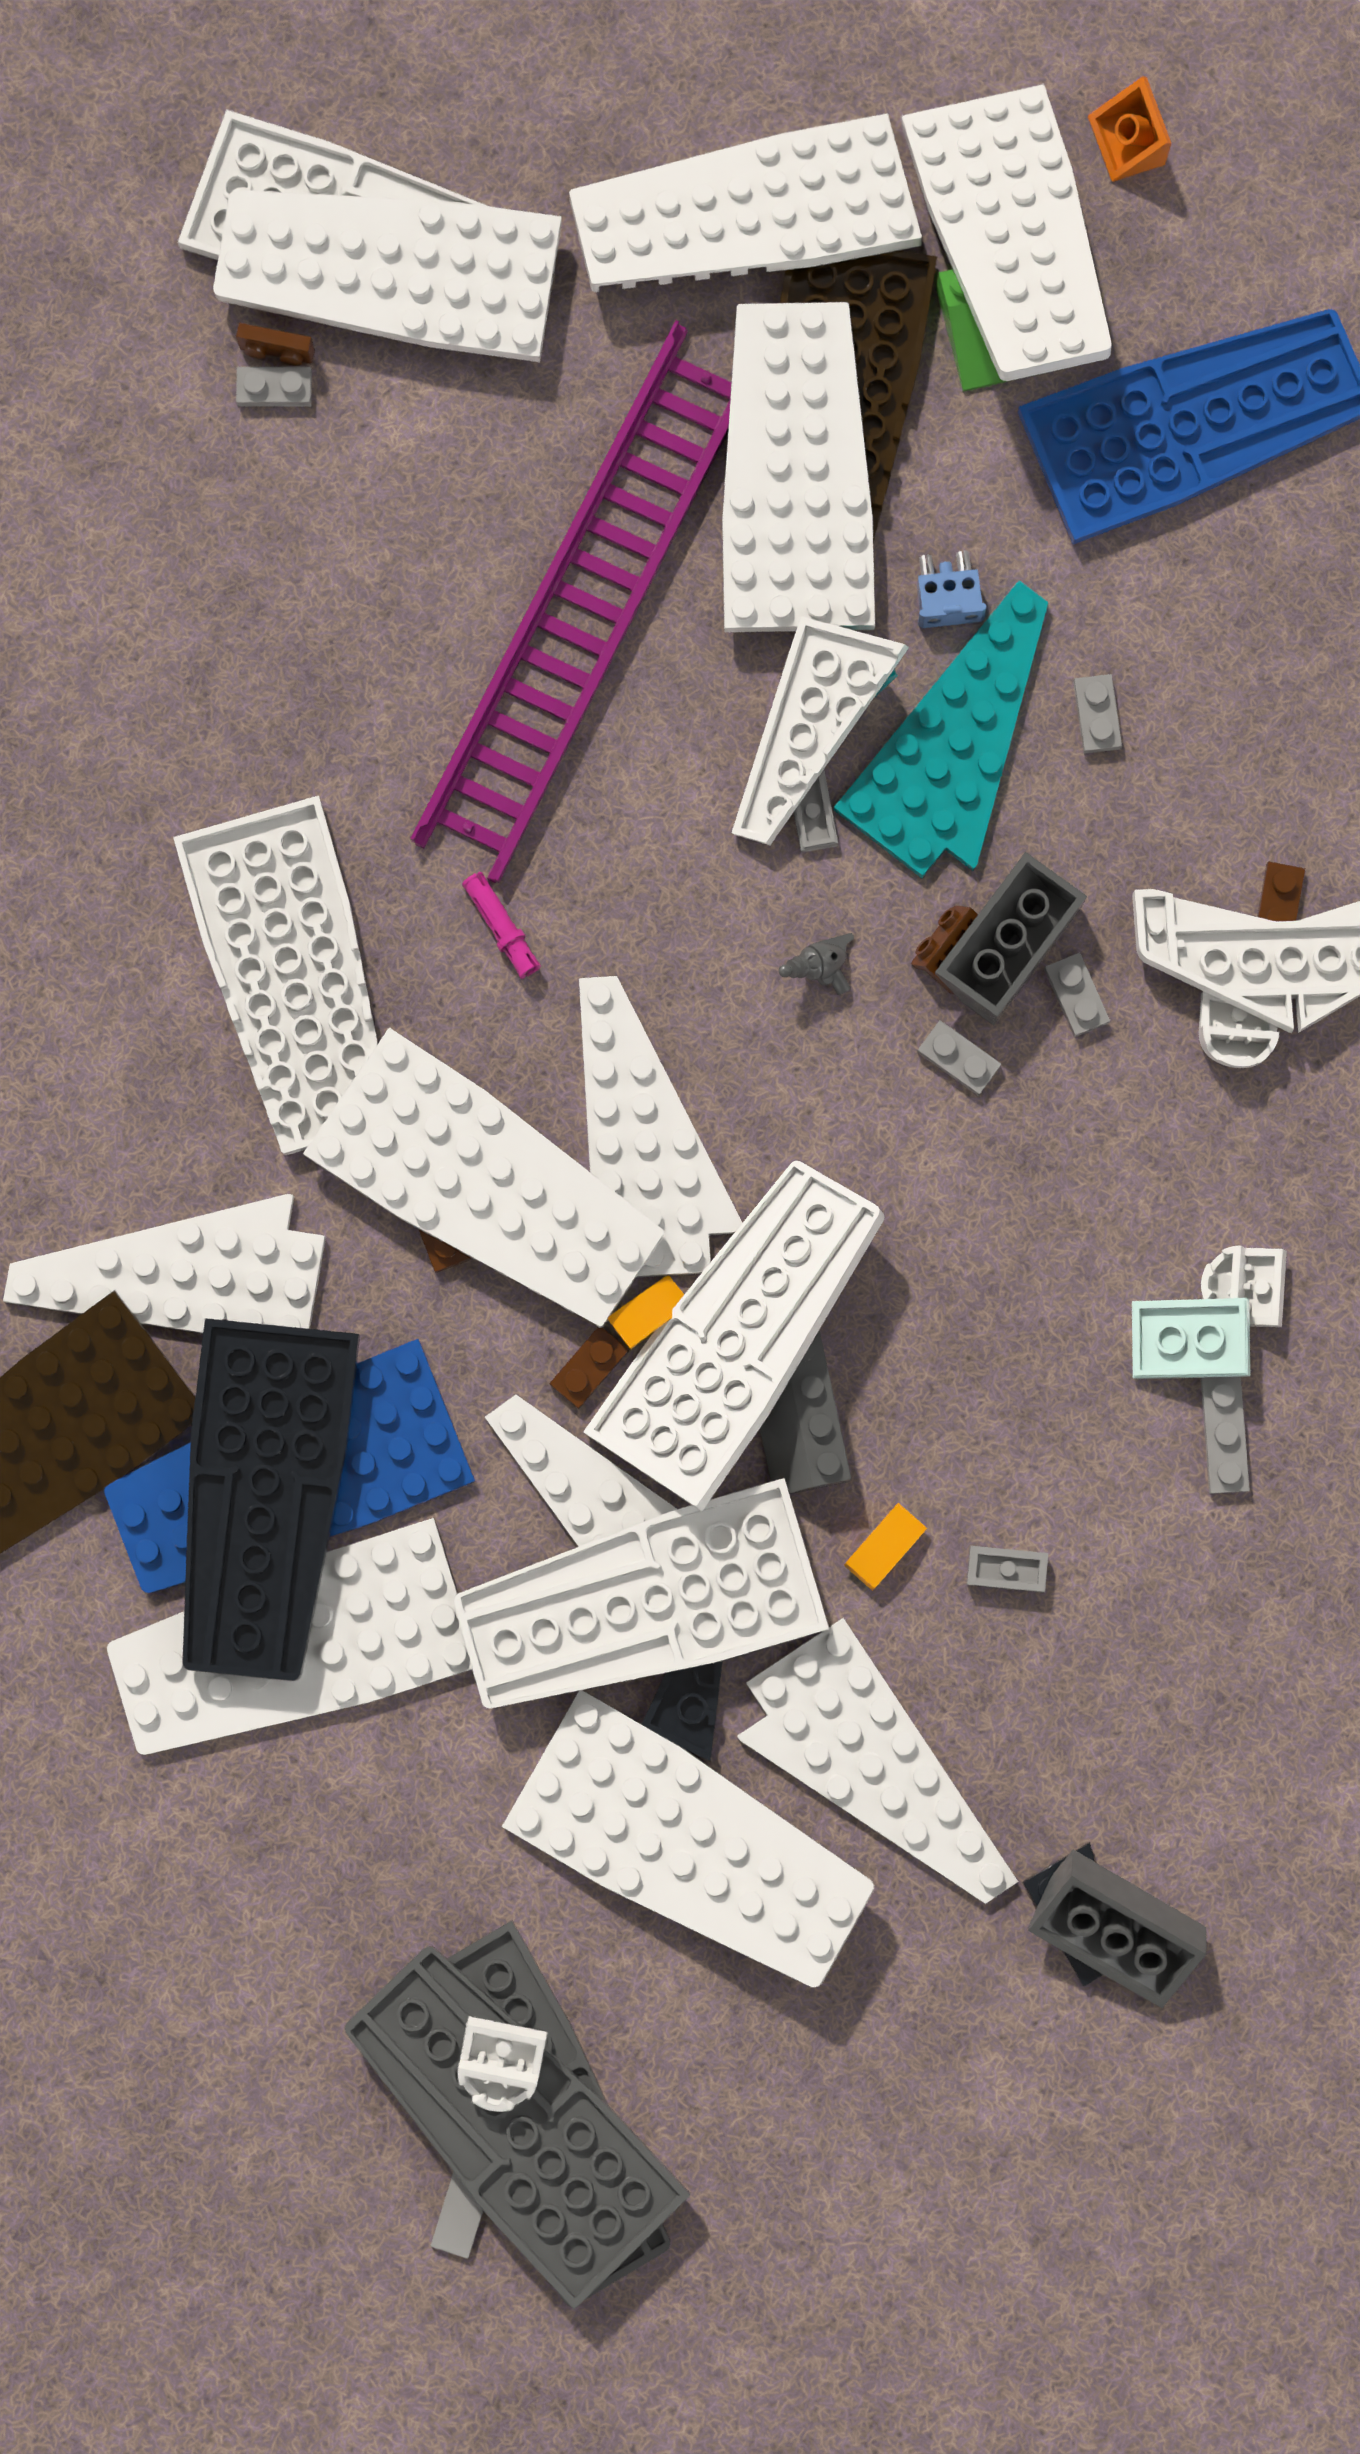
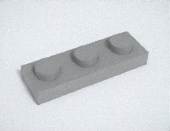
[1201,1377,1250,1494]

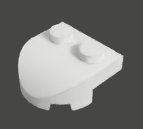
[1199,991,1279,1068]
[1201,1246,1287,1327]
[458,2017,547,2112]

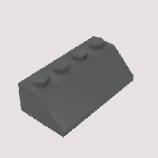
[935,852,1087,1025]
[760,1329,851,1494]
[1028,1850,1206,2008]

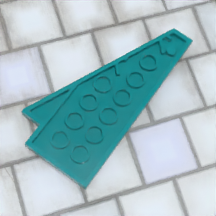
[834,580,1049,878]

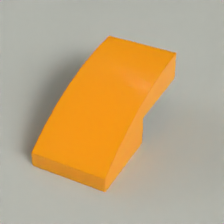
[608,1275,684,1350]
[844,1503,927,1591]

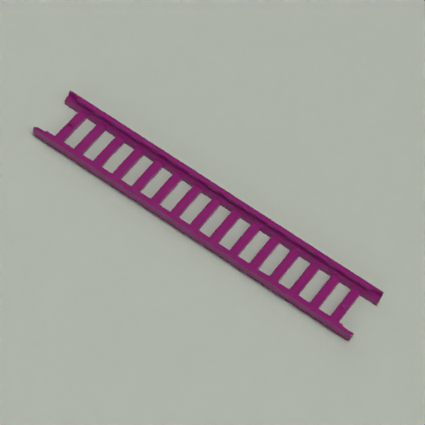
[410,320,732,883]

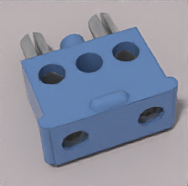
[917,550,986,628]

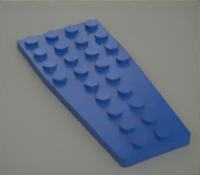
[1017,309,1360,545]
[104,1339,476,1593]

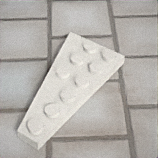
[732,616,909,845]
[485,1395,677,1547]

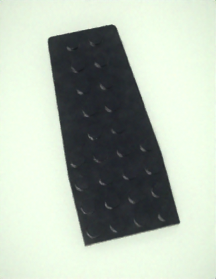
[182,1318,360,1681]

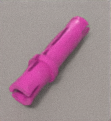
[462,872,541,979]

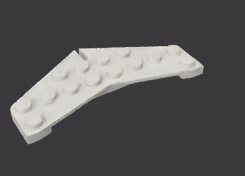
[1132,889,1360,1033]

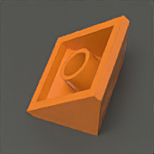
[1088,76,1172,182]

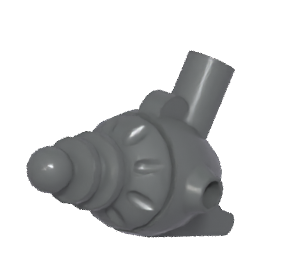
[779,933,854,995]

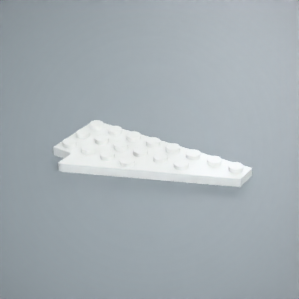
[579,976,742,1278]
[3,1194,326,1334]
[738,1618,1018,1904]

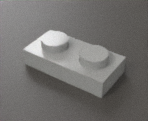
[236,367,312,407]
[1073,674,1122,754]
[1044,952,1110,1038]
[917,1020,1001,1096]
[966,1546,1048,1593]

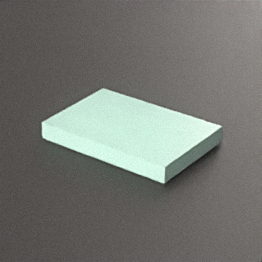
[1132,1298,1250,1379]

